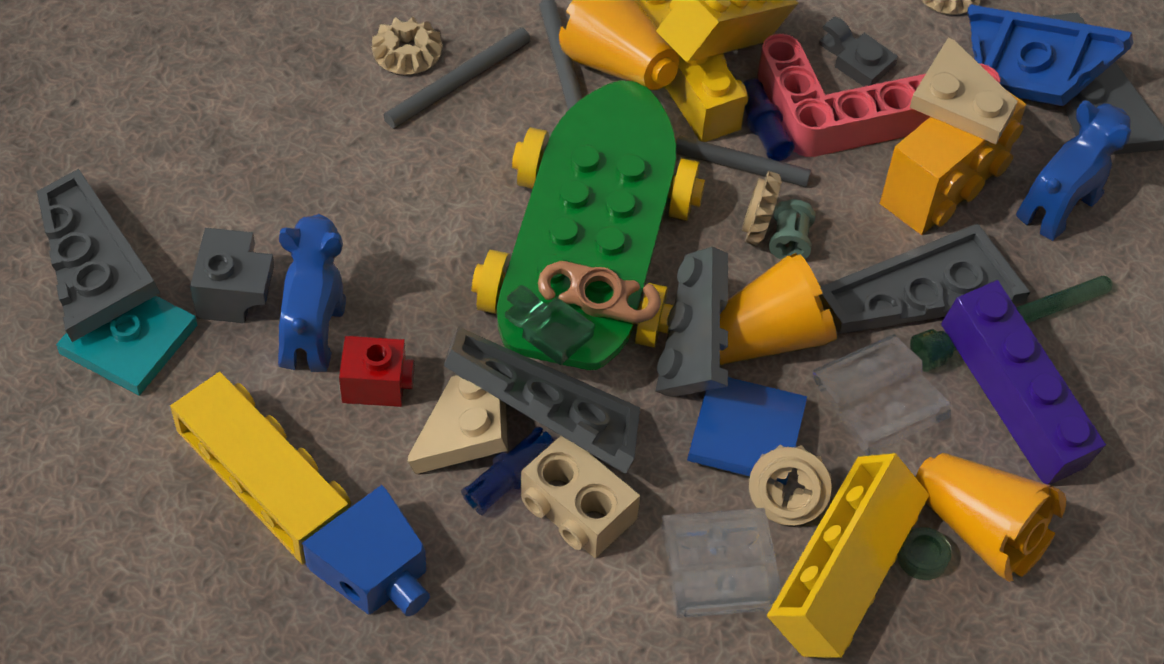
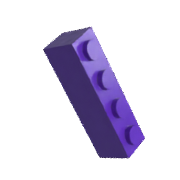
[941,280,1106,485]

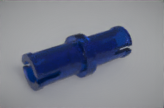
[742,79,795,161]
[461,426,554,515]

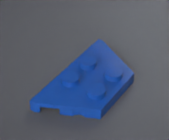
[968,4,1133,106]

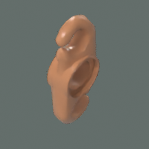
[538,261,661,324]

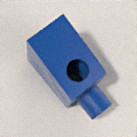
[302,485,430,616]

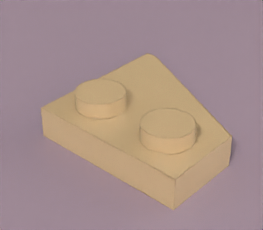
[909,38,1018,144]
[408,375,508,474]

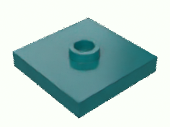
[56,296,198,396]

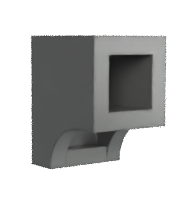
[190,228,274,323]

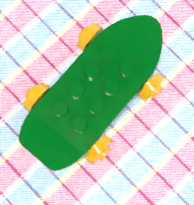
[471,80,706,370]

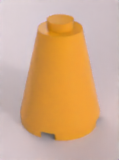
[559,0,679,90]
[720,253,837,365]
[916,453,1066,582]

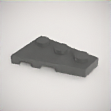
[655,246,728,397]

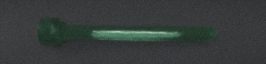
[910,275,1113,372]

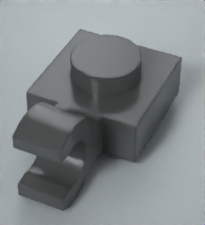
[819,16,898,86]

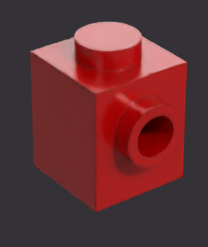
[339,336,415,407]

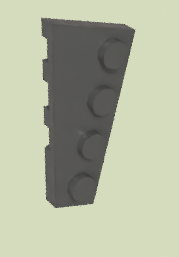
[1041,13,1164,155]
[37,169,160,342]
[819,223,1030,334]
[444,327,640,474]

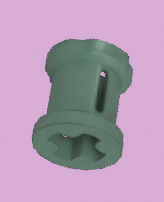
[769,199,816,259]

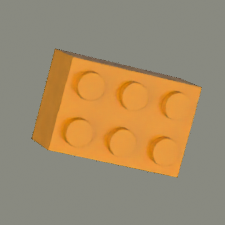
[879,91,1027,235]

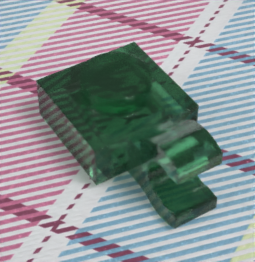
[505,285,595,365]

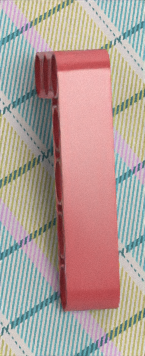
[757,34,1000,157]

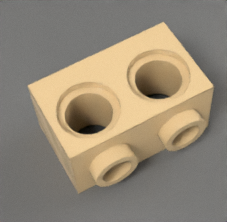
[521,436,640,558]

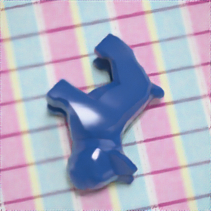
[1016,100,1131,241]
[278,214,346,372]

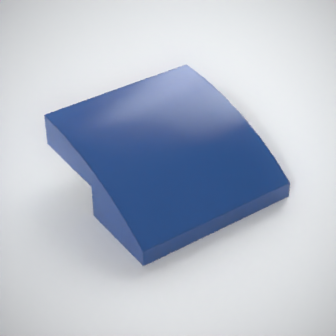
[687,377,807,485]

